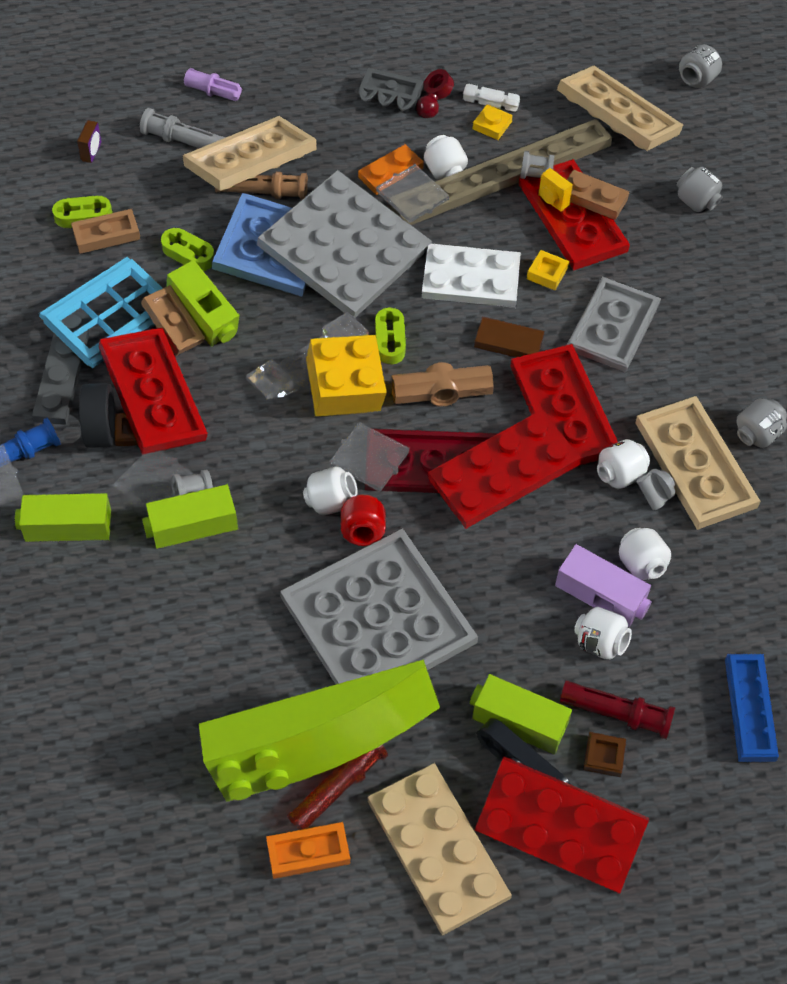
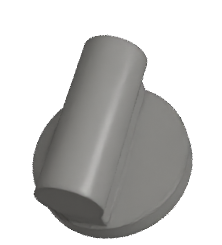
[636,469,675,510]

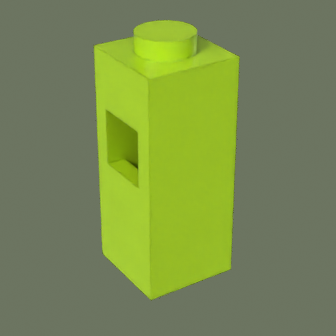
[166,260,240,347]
[142,484,238,549]
[15,493,111,542]
[469,674,572,755]

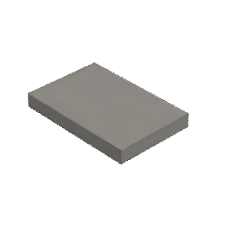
[567,277,661,372]

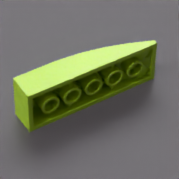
[199,659,440,802]

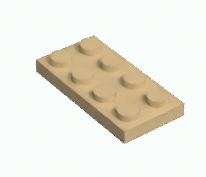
[557,66,683,151]
[183,116,316,191]
[635,396,760,530]
[368,763,512,936]

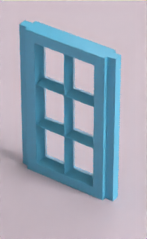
[39,257,163,368]

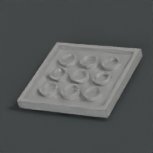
[257,170,432,319]
[280,528,478,684]

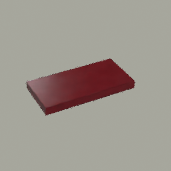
[365,429,498,493]

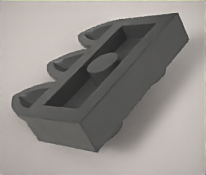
[359,68,424,112]

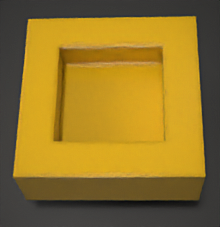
[472,104,513,140]
[538,168,573,211]
[527,250,569,290]

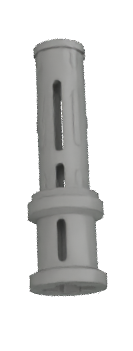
[140,108,226,148]

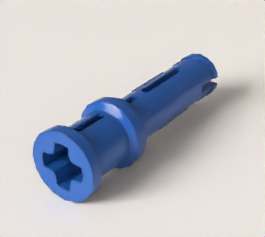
[0,417,61,468]

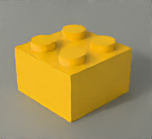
[306,335,387,416]

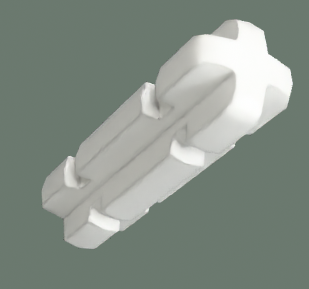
[463,84,520,112]

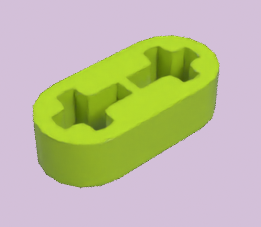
[52,196,113,228]
[161,228,215,271]
[375,307,406,365]

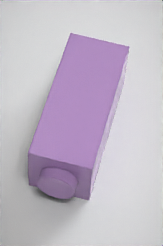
[555,544,652,627]

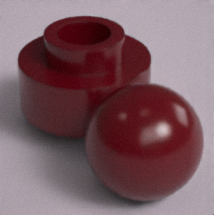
[416,69,454,118]

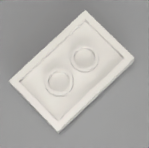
[422,244,521,308]

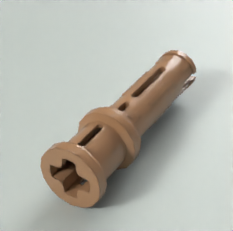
[215,172,308,200]

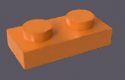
[358,144,424,195]
[266,822,350,879]

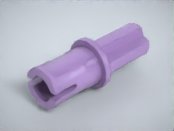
[184,68,242,101]

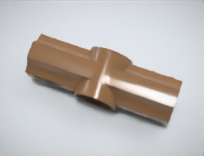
[391,363,494,407]

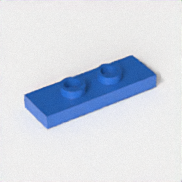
[725,654,779,762]

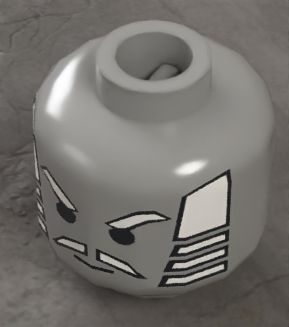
[679,44,722,88]
[677,167,723,212]
[736,398,787,448]

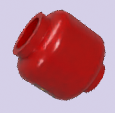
[340,494,386,546]

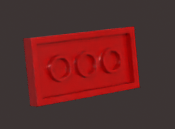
[519,159,630,271]
[99,328,208,455]
[510,344,618,465]
[428,410,581,529]
[475,757,649,893]

